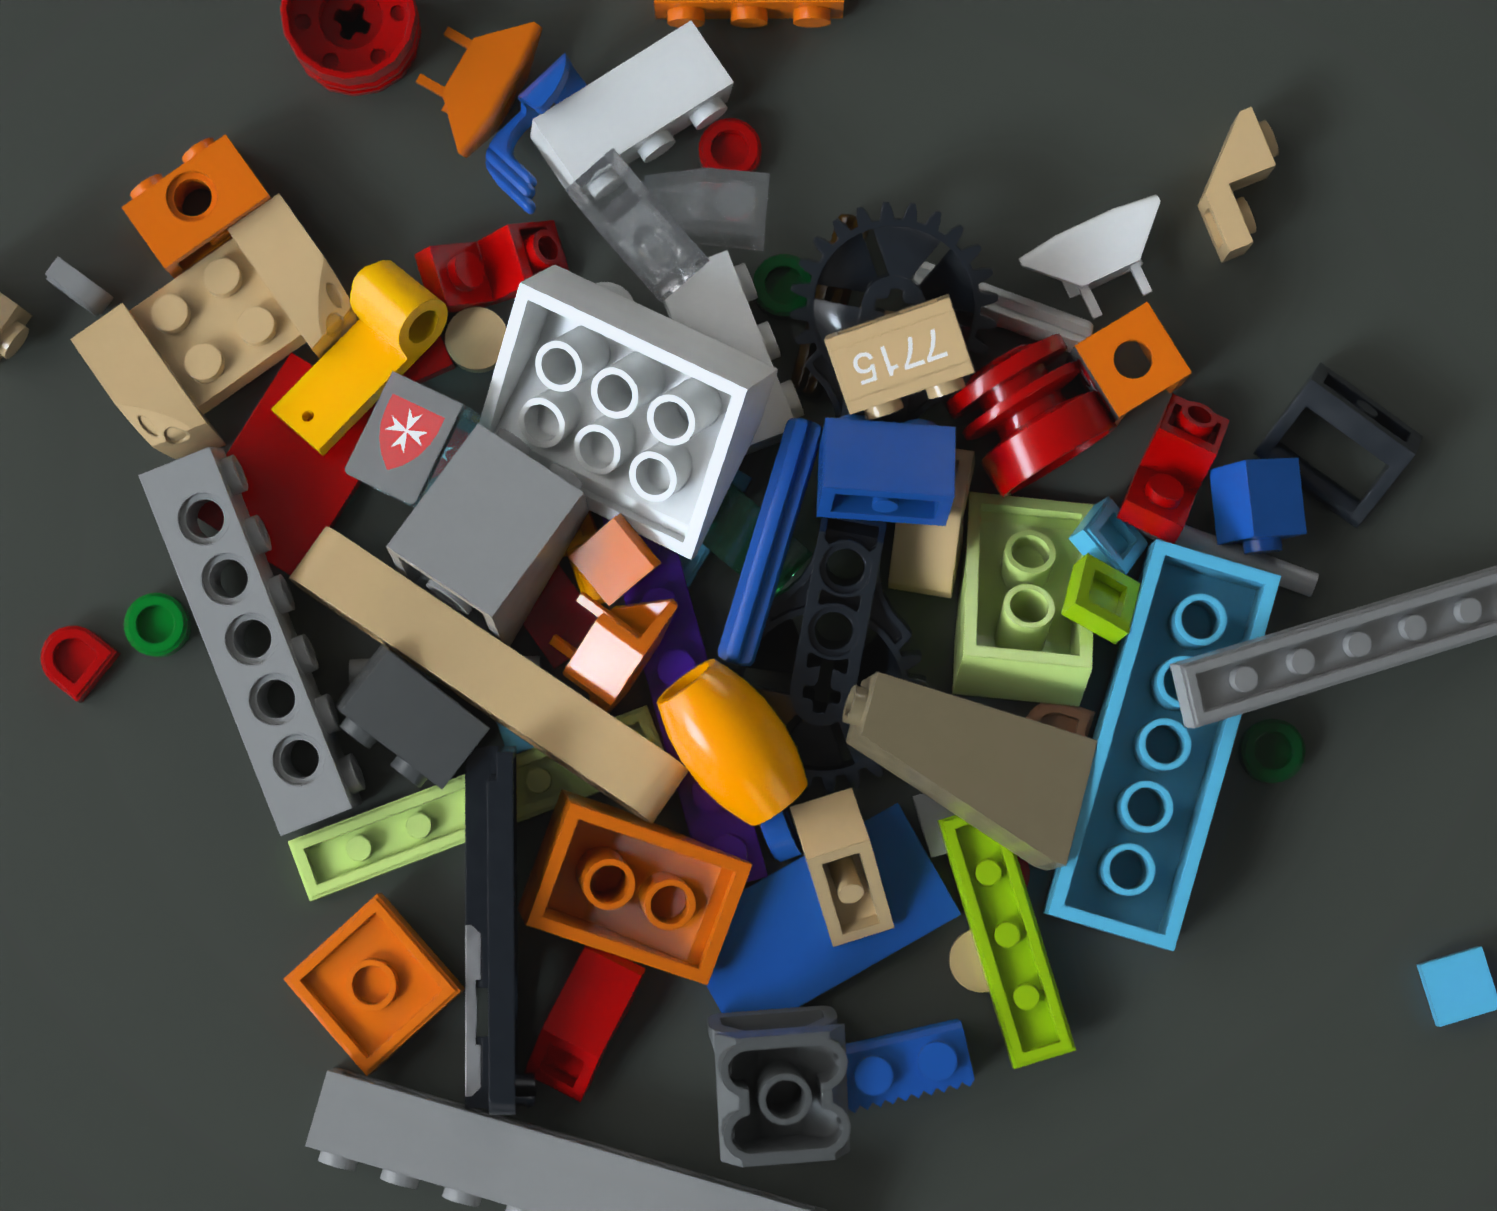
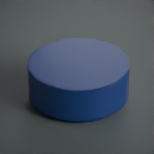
[760,807,802,862]

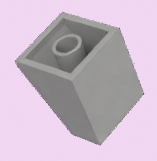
[386,423,589,647]

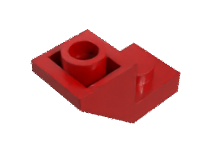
[414,220,569,313]
[1116,393,1230,544]
[524,945,646,1102]

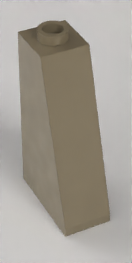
[843,672,1098,871]

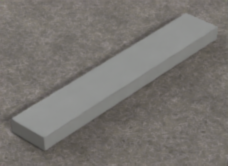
[1170,565,1497,728]

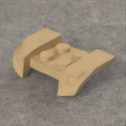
[70,193,357,459]

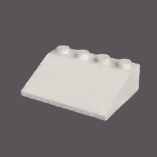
[479,265,778,560]

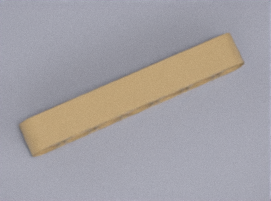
[289,526,688,824]

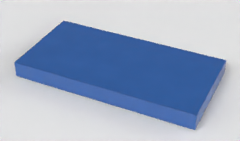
[706,803,961,1013]

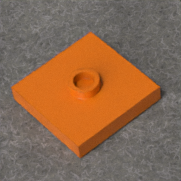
[283,893,465,1076]

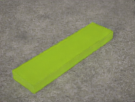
[937,815,1076,1069]

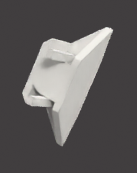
[1018,194,1161,320]

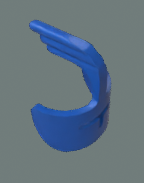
[486,53,587,214]

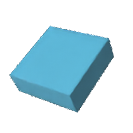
[1068,496,1148,575]
[1416,946,1497,1027]

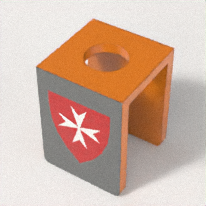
[1065,301,1192,425]

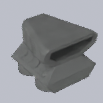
[707,1006,851,1167]

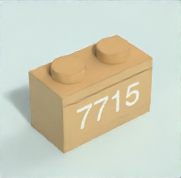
[824,294,975,420]

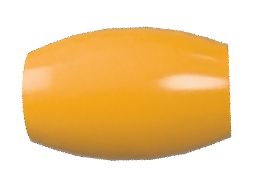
[657,659,808,826]

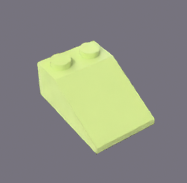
[952,492,1095,706]

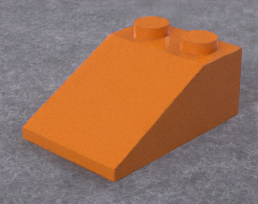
[518,789,752,985]

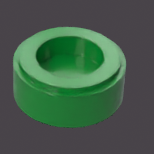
[124,593,191,657]

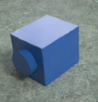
[1209,458,1307,555]

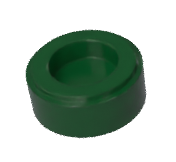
[753,254,812,320]
[1238,719,1305,783]

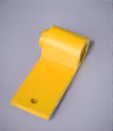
[271,260,448,456]

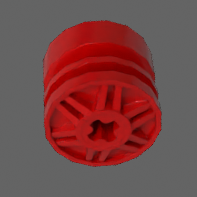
[280,0,422,96]
[945,334,1117,498]

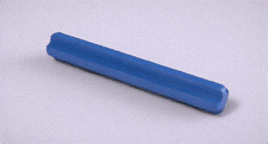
[718,418,823,666]

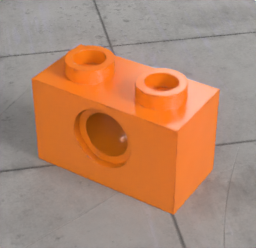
[121,134,271,279]

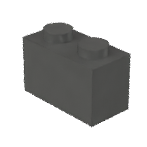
[335,644,490,789]

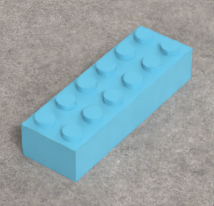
[1042,539,1281,951]

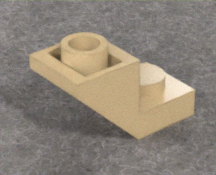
[1198,107,1279,263]
[888,448,975,598]

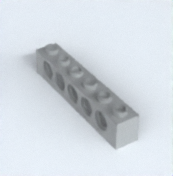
[138,446,366,836]

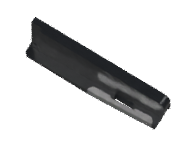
[465,746,536,1115]

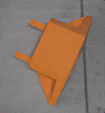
[416,22,543,158]
[549,592,678,714]

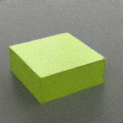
[1061,553,1141,644]

